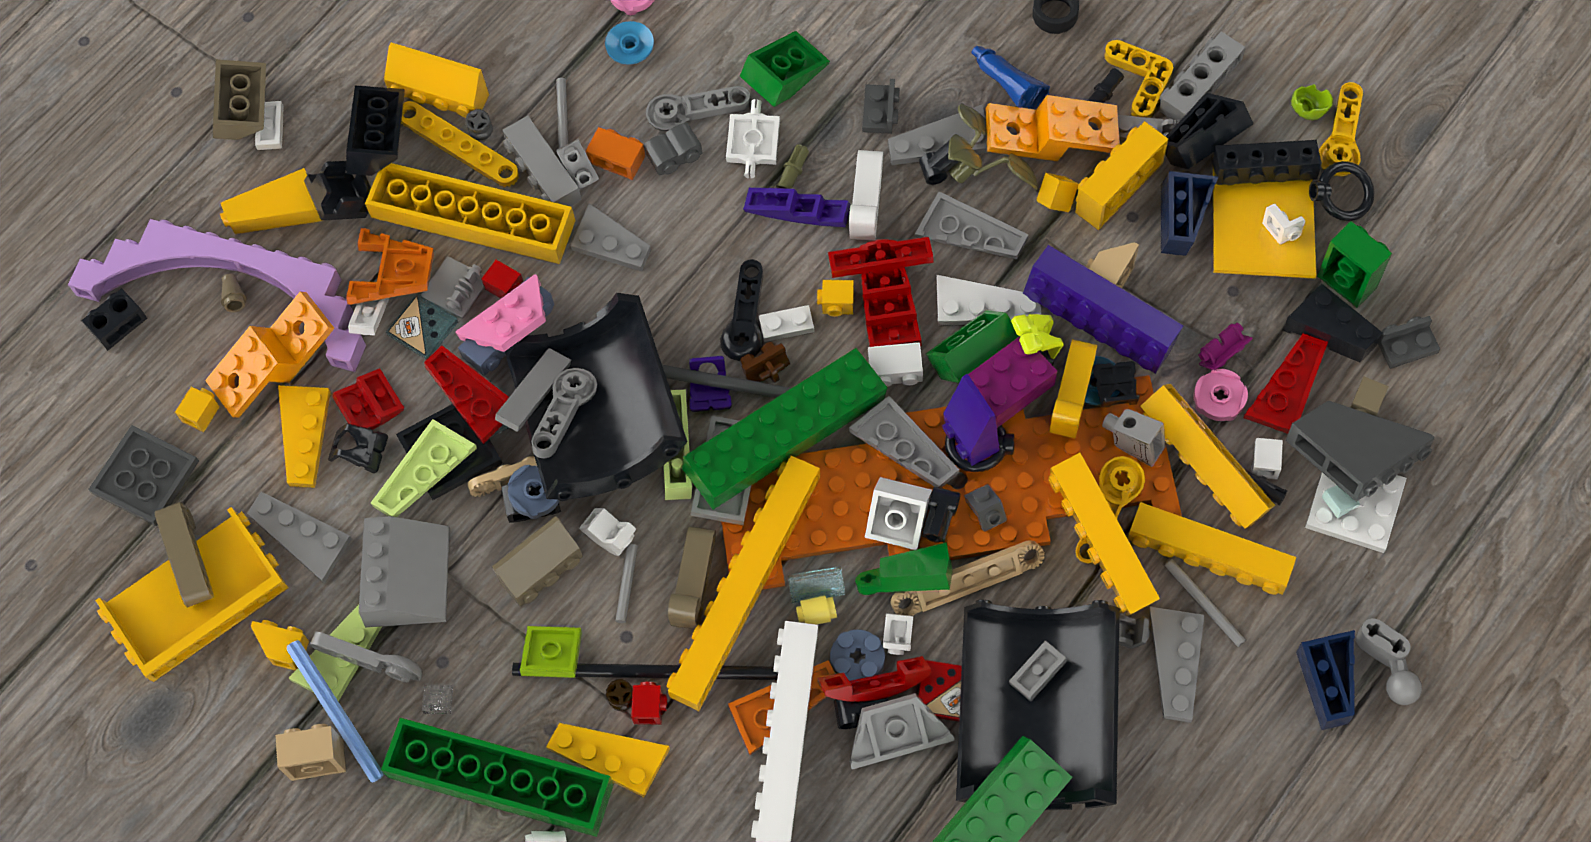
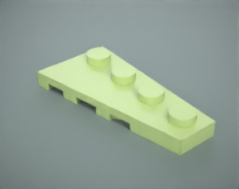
[371,419,477,517]

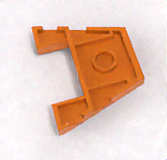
[346,228,434,305]

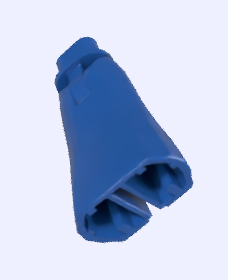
[971,46,1050,109]

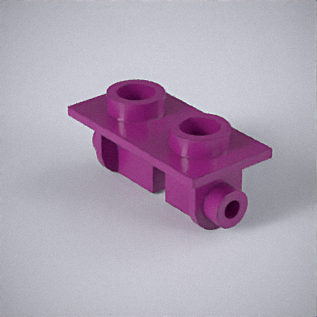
[1198,323,1252,371]

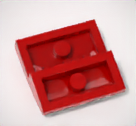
[333,368,404,430]

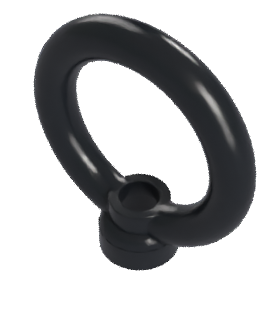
[1309,161,1374,221]
[945,425,1014,472]

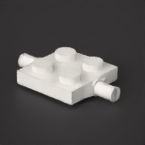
[726,99,780,178]

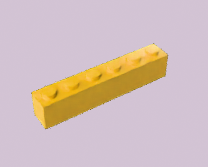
[1140,384,1276,529]
[1128,502,1297,595]

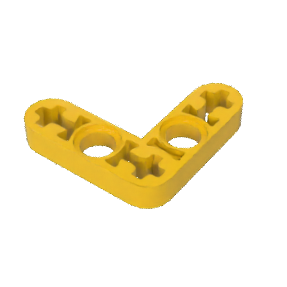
[1104,40,1173,118]

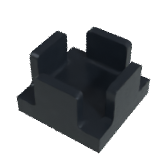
[304,161,371,221]

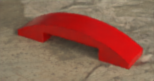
[817,656,932,702]

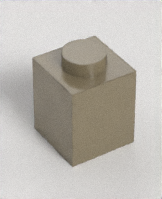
[1350,376,1389,416]

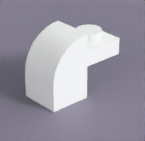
[579,508,636,556]

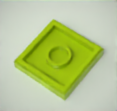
[520,626,582,678]

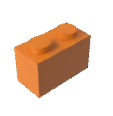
[585,127,646,180]

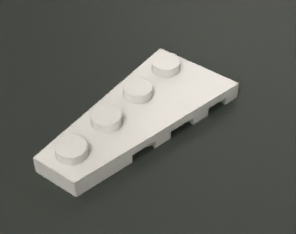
[937,275,1041,325]

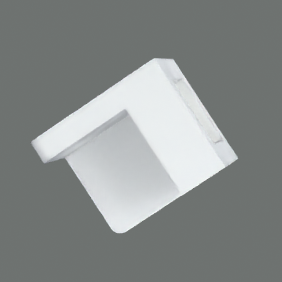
[1251,438,1283,480]

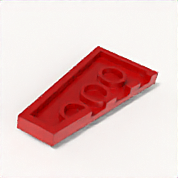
[1243,334,1328,434]
[424,345,509,444]

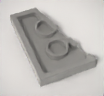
[571,204,651,271]

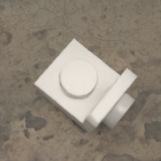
[1262,204,1305,245]

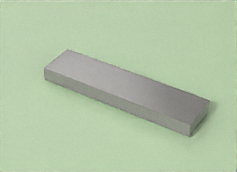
[495,348,571,432]

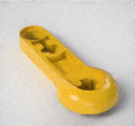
[1319,82,1363,177]
[1075,456,1145,564]

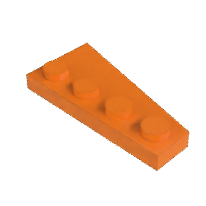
[728,660,835,755]

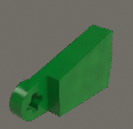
[855,542,953,595]

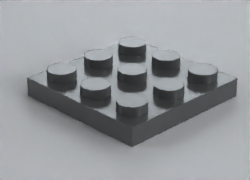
[88,425,199,526]

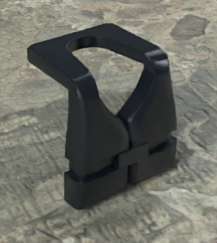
[1092,361,1140,408]
[328,424,388,473]

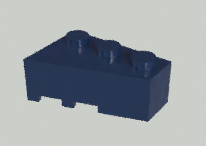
[1161,171,1218,256]
[1296,630,1355,730]

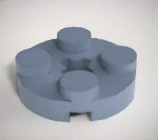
[508,465,559,519]
[830,630,885,681]

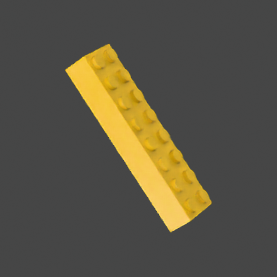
[365,163,576,264]

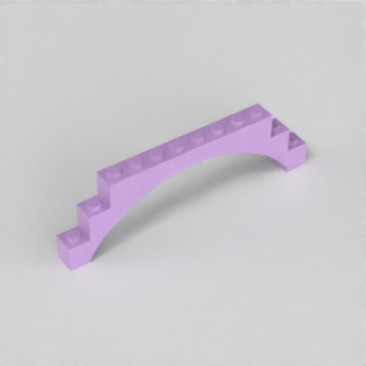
[68,219,366,372]

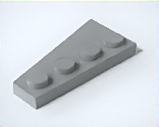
[888,104,989,165]
[1149,607,1204,723]

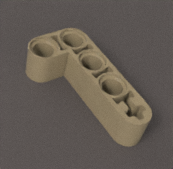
[155,502,214,607]
[668,526,716,629]

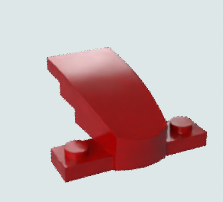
[828,237,934,347]

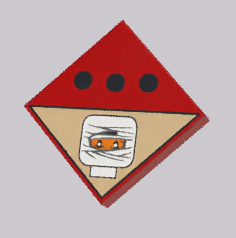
[918,660,962,722]

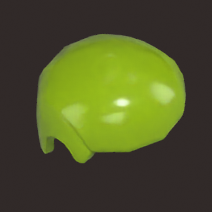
[1291,84,1333,121]

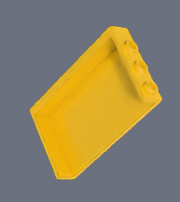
[95,507,289,682]

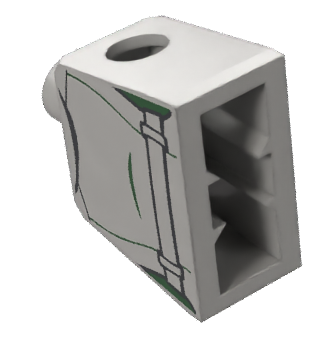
[1102,409,1166,467]

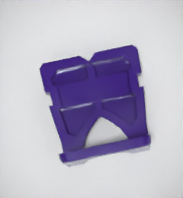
[689,356,732,412]

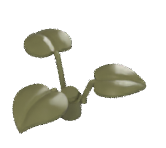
[948,103,1038,192]

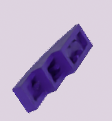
[743,187,851,227]

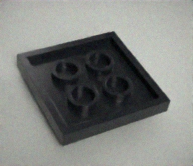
[396,404,502,500]

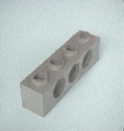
[1159,31,1245,121]

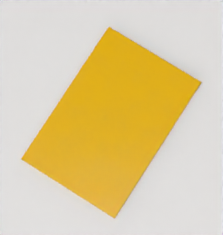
[1212,157,1316,278]

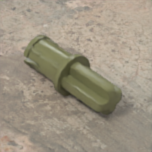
[776,144,809,189]

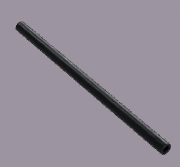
[512,662,778,680]

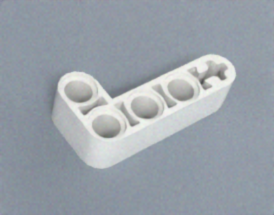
[849,150,883,241]

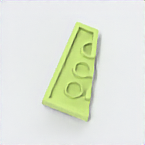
[289,605,382,702]

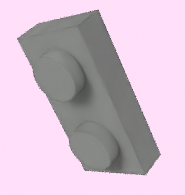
[1009,641,1067,701]

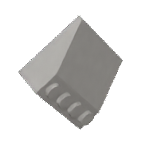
[359,516,450,628]

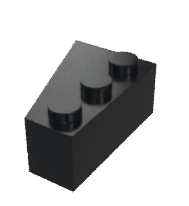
[1165,93,1254,170]
[1283,283,1383,363]

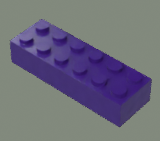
[1023,245,1183,374]

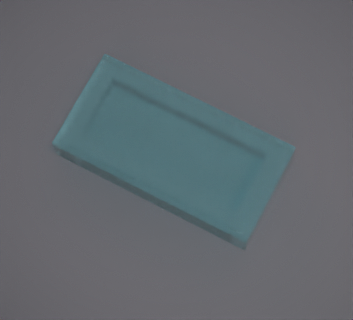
[788,567,845,603]

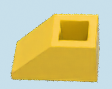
[251,620,309,671]

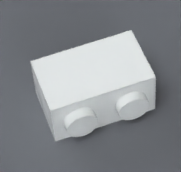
[868,343,923,387]

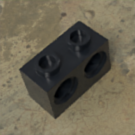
[81,288,148,351]

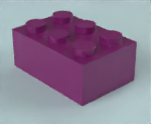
[968,336,1058,428]

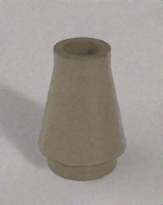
[221,274,247,312]

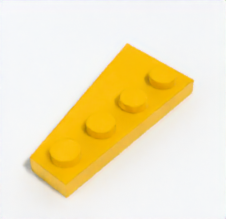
[278,385,331,488]
[546,723,670,797]

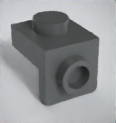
[964,484,1007,531]
[1119,614,1150,649]

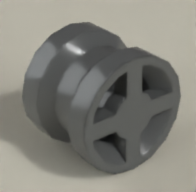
[465,109,493,140]

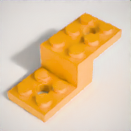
[986,95,1120,162]
[205,291,335,418]

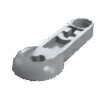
[646,86,750,131]
[531,368,597,458]
[310,632,422,683]

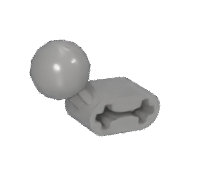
[1356,618,1422,705]

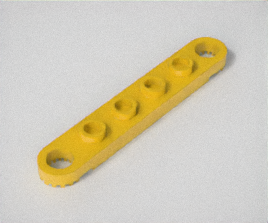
[401,101,519,187]

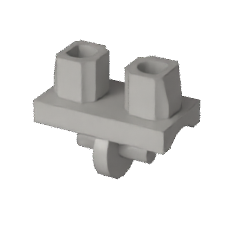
[556,139,599,190]

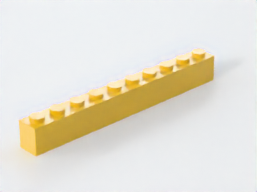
[666,455,820,711]

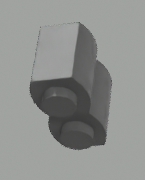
[643,122,703,176]

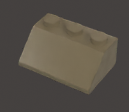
[213,59,266,140]
[492,516,583,607]

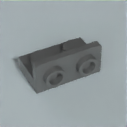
[862,79,900,134]
[1378,316,1440,369]

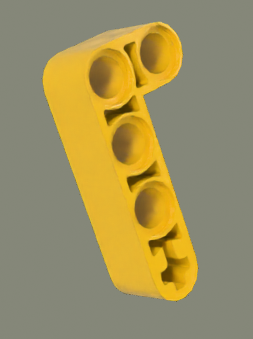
[1049,339,1098,439]

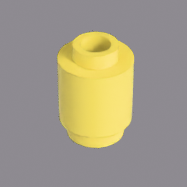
[796,595,837,625]

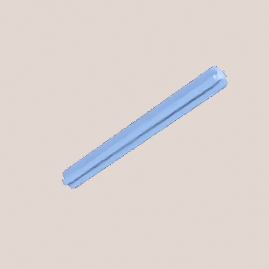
[287,640,384,783]

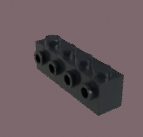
[1212,140,1322,185]

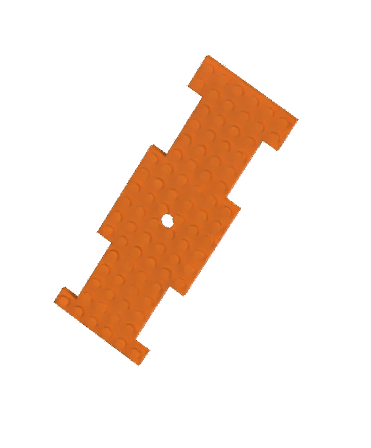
[721,375,1182,590]

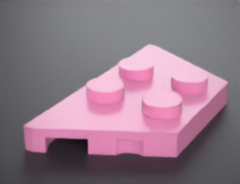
[455,274,546,352]

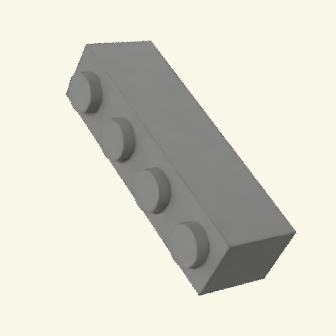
[502,115,582,206]

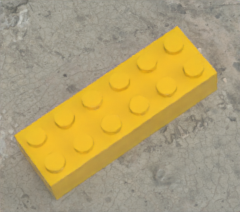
[1048,453,1160,616]

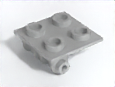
[420,256,484,319]

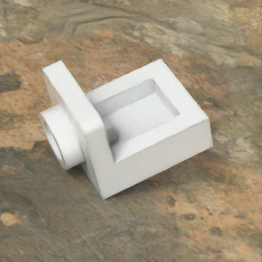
[882,613,913,655]

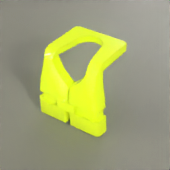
[1011,314,1064,359]

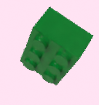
[1317,221,1392,308]
[925,310,1019,383]

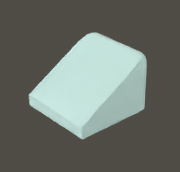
[1322,485,1360,519]

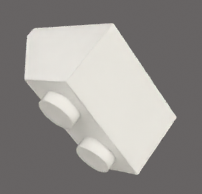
[865,477,932,550]

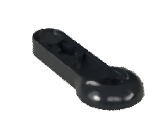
[720,259,763,361]

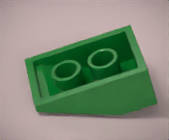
[740,31,830,107]

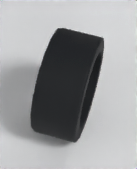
[1032,0,1079,34]

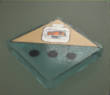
[386,294,458,360]

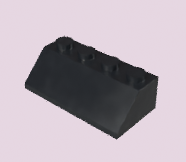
[346,85,405,176]

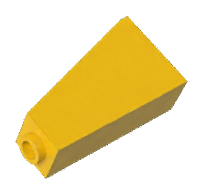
[220,168,321,234]

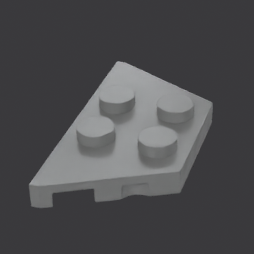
[849,693,955,769]

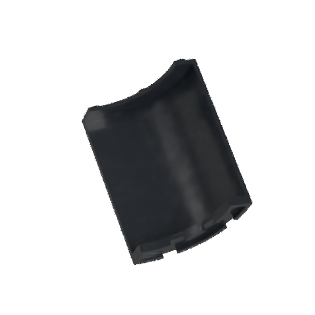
[505,293,687,501]
[956,599,1120,810]

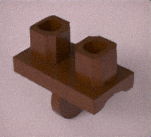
[740,341,790,383]

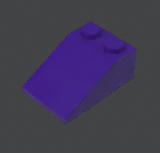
[942,374,999,466]

